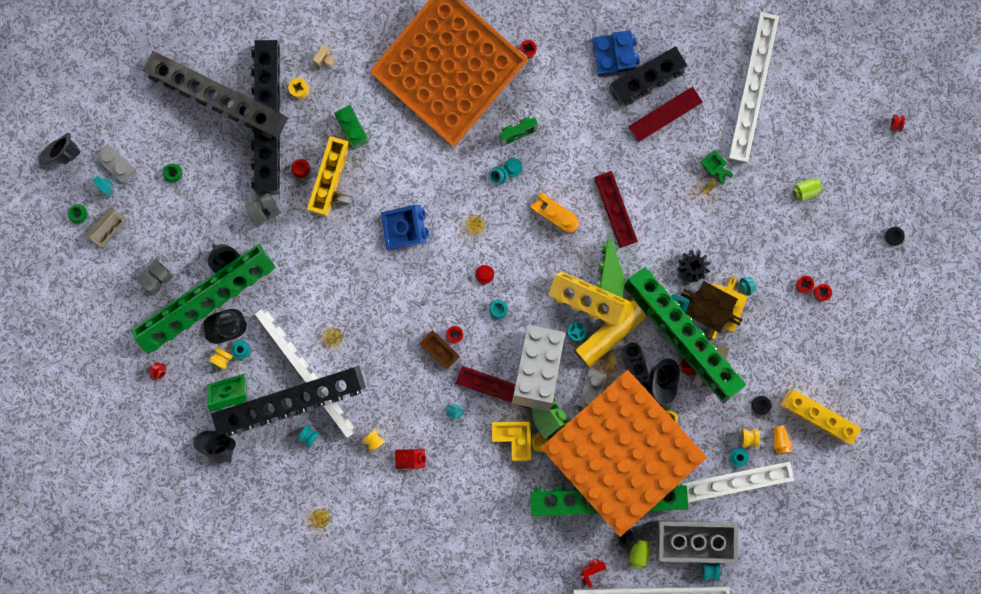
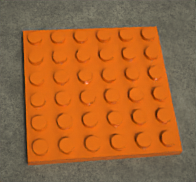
[369,0,529,147]
[541,370,708,537]

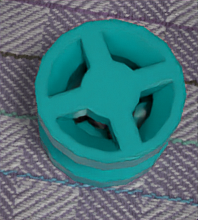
[567,322,587,341]
[296,424,320,449]
[702,563,720,581]

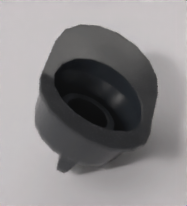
[38,133,80,165]
[208,244,241,280]
[203,309,247,344]
[649,358,680,405]
[193,431,236,464]

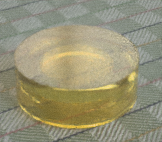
[700,177,718,195]
[466,215,485,234]
[323,327,343,347]
[602,353,616,373]
[311,508,331,528]

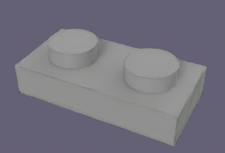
[94,144,137,183]
[578,369,608,407]

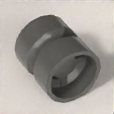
[245,192,281,227]
[136,259,173,295]

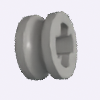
[334,191,353,204]

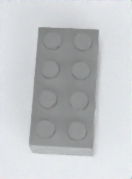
[512,325,565,412]
[656,520,738,563]

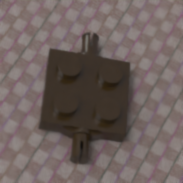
[680,281,743,333]

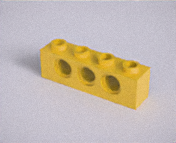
[307,136,350,218]
[548,271,630,327]
[780,389,861,445]

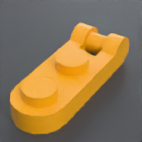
[529,192,579,233]

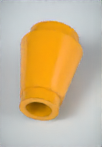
[773,426,793,455]

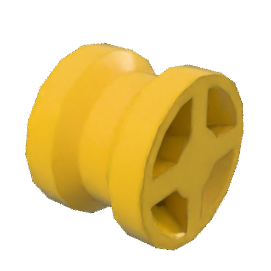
[288,78,309,100]
[209,347,233,369]
[361,429,385,453]
[741,429,760,448]

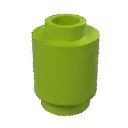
[792,178,823,202]
[628,539,651,569]

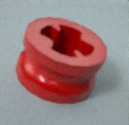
[520,40,537,58]
[890,114,905,132]
[796,276,815,293]
[813,284,832,301]
[446,326,463,343]

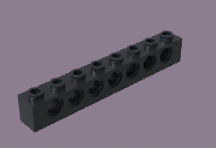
[251,40,280,194]
[143,50,288,139]
[211,366,366,437]

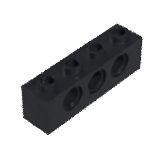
[609,46,688,106]

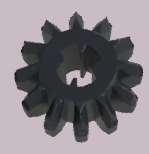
[677,250,710,282]

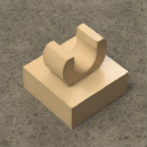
[313,45,336,68]

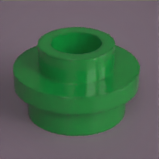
[163,163,183,183]
[68,204,88,224]

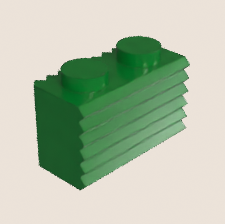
[334,105,369,150]

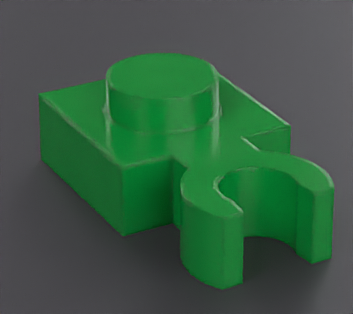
[700,150,733,185]

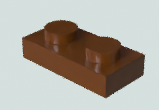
[419,330,460,370]

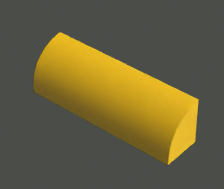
[575,300,647,368]

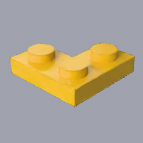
[492,422,531,461]

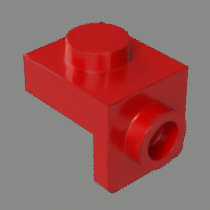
[395,449,426,469]
[579,558,607,589]

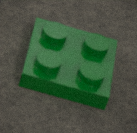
[499,117,538,147]
[207,374,247,412]

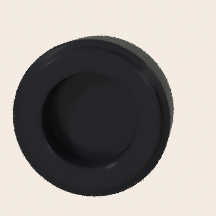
[884,227,905,246]
[751,396,771,415]
[618,529,637,549]

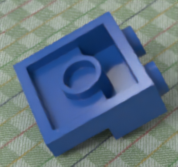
[592,30,640,76]
[380,205,429,250]

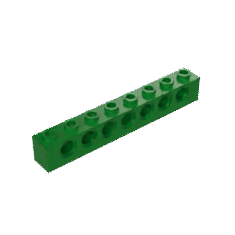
[131,243,276,354]
[624,267,746,404]
[530,482,689,516]

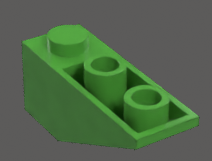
[596,238,625,298]
[532,397,569,439]

